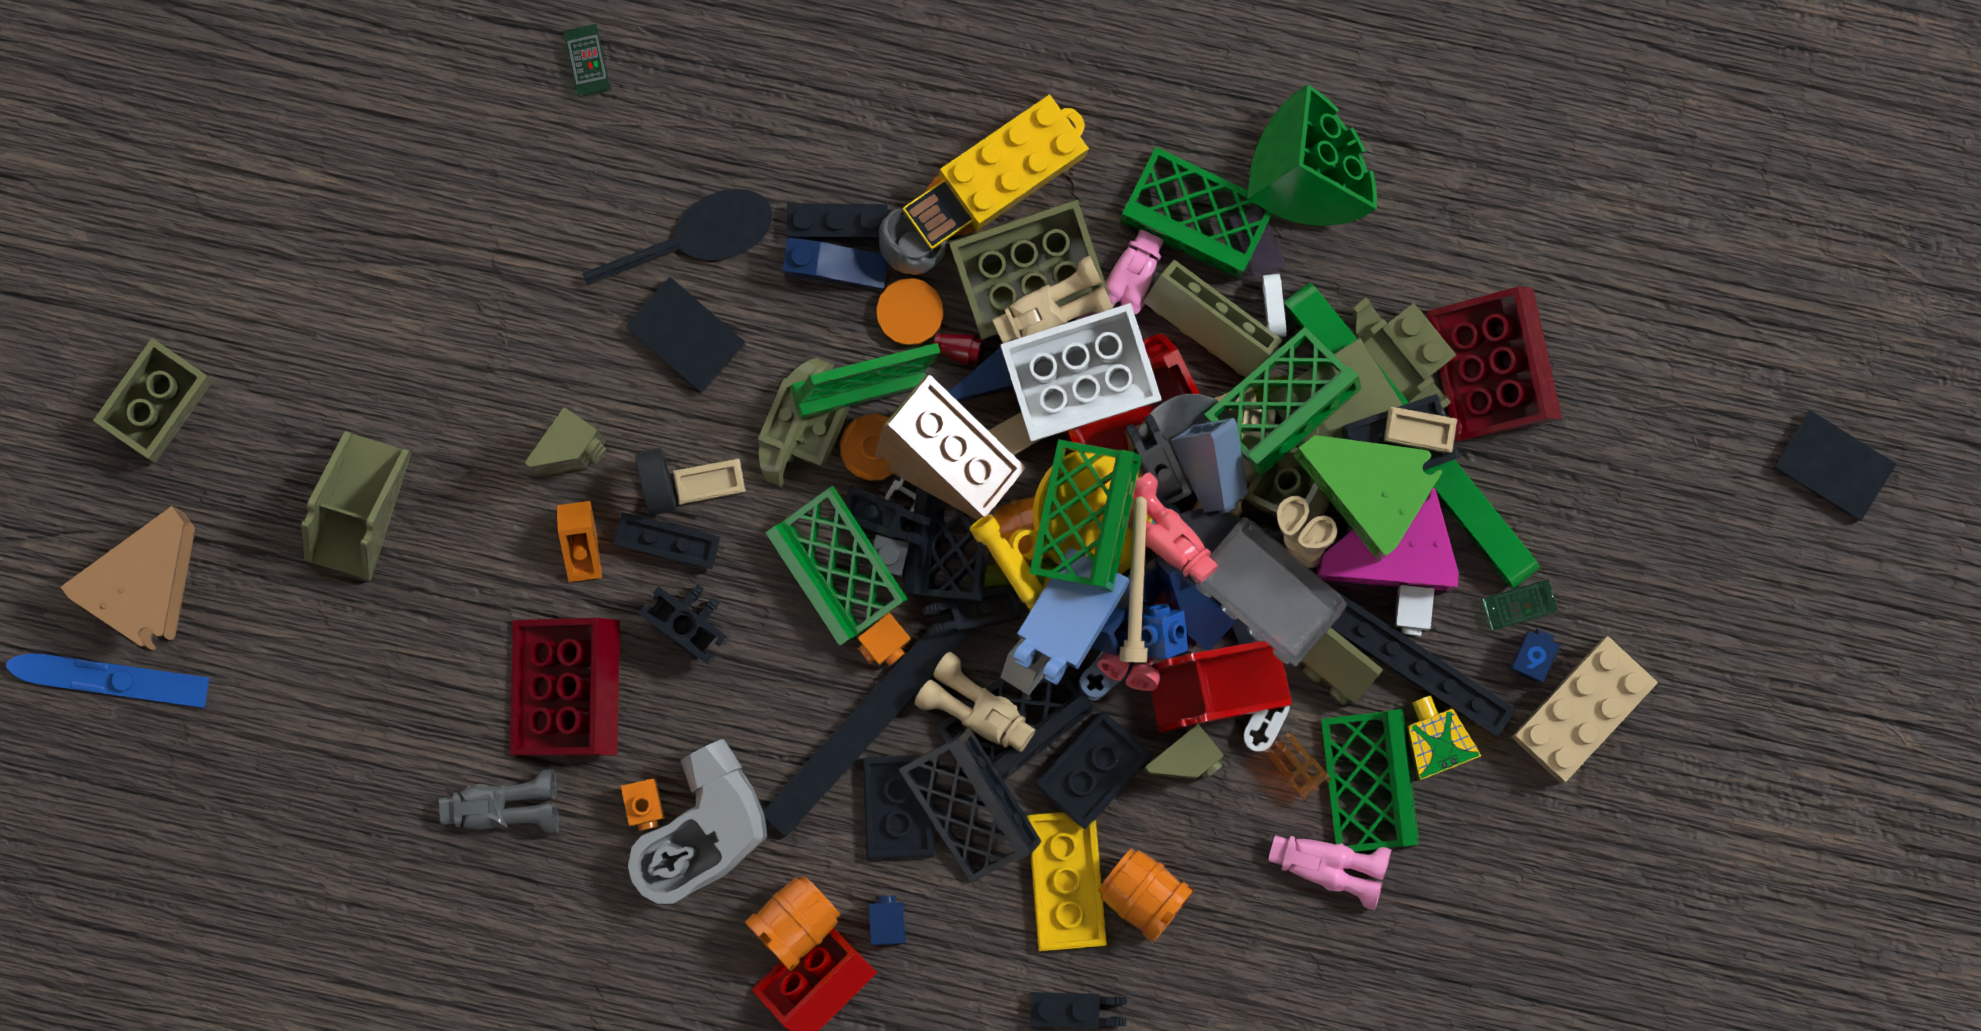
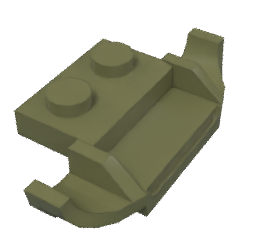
[1353,298,1456,408]
[757,358,851,488]

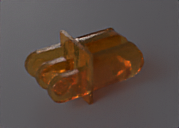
[1264,731,1331,801]

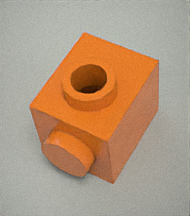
[857,612,912,666]
[621,778,665,831]

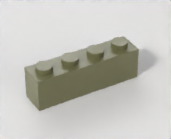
[1143,260,1283,378]

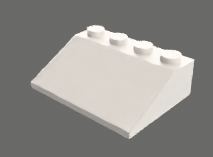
[1000,303,1162,442]

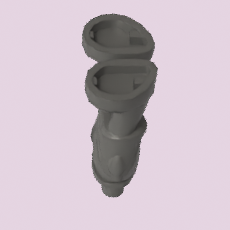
[439,769,559,834]

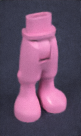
[1075,230,1164,321]
[1268,835,1392,911]

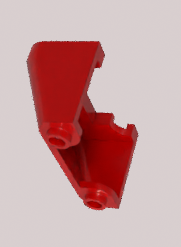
[1065,334,1200,451]

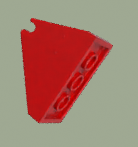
[1151,638,1293,733]

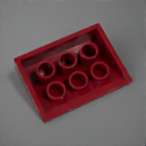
[1426,286,1562,442]
[510,617,620,756]

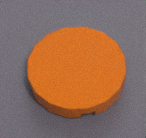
[877,278,944,346]
[840,414,894,481]

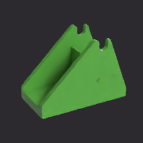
[1293,435,1442,562]

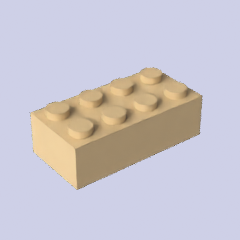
[1511,636,1658,783]

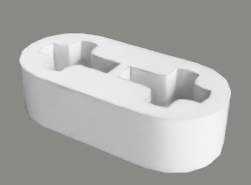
[1262,274,1286,337]
[1243,706,1290,752]

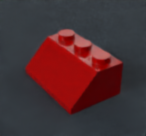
[752,928,877,1031]

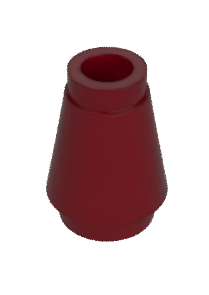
[933,333,985,367]

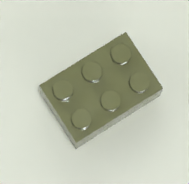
[93,338,214,463]

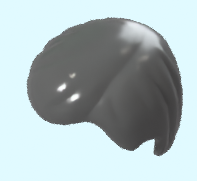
[879,209,947,275]

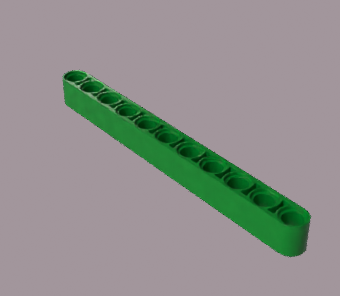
[1283,282,1540,589]

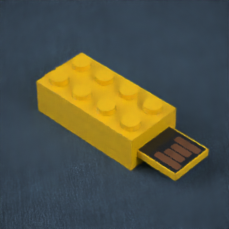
[902,94,1089,250]

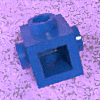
[1141,604,1188,659]

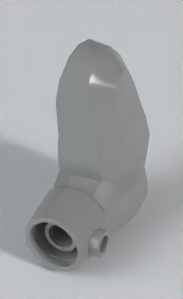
[628,739,767,904]

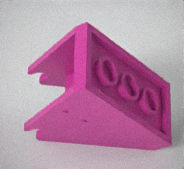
[1317,488,1459,592]

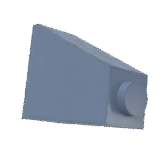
[1170,418,1248,514]

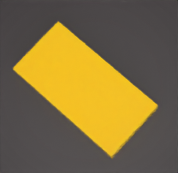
[1027,812,1107,951]

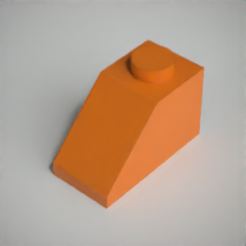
[557,501,602,582]

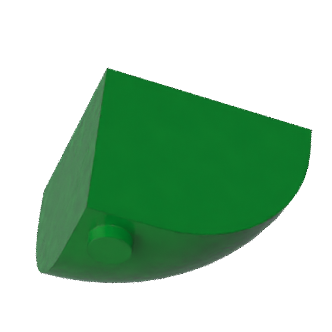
[1247,84,1377,226]

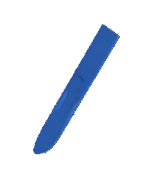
[6,654,210,708]

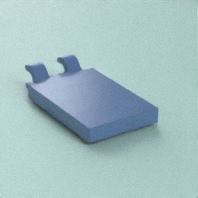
[1013,547,1130,685]

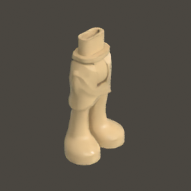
[992,255,1113,344]
[1277,496,1337,568]
[915,652,1035,752]

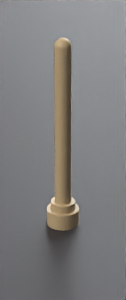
[1120,496,1148,662]

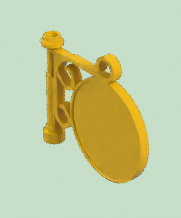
[970,451,1152,611]

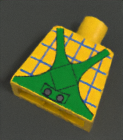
[1406,695,1481,781]

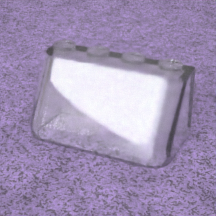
[1191,517,1347,667]

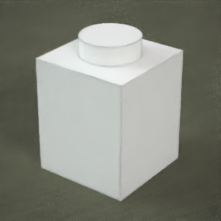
[1394,585,1435,636]

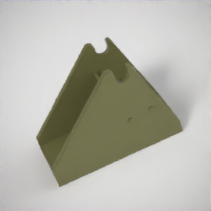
[301,431,411,581]

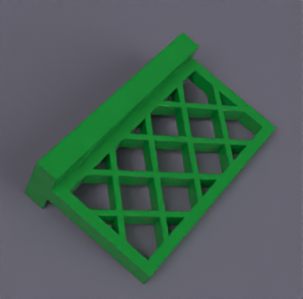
[1120,147,1273,280]
[1204,327,1362,477]
[790,343,940,419]
[1029,439,1142,591]
[765,486,908,646]
[1321,709,1420,852]

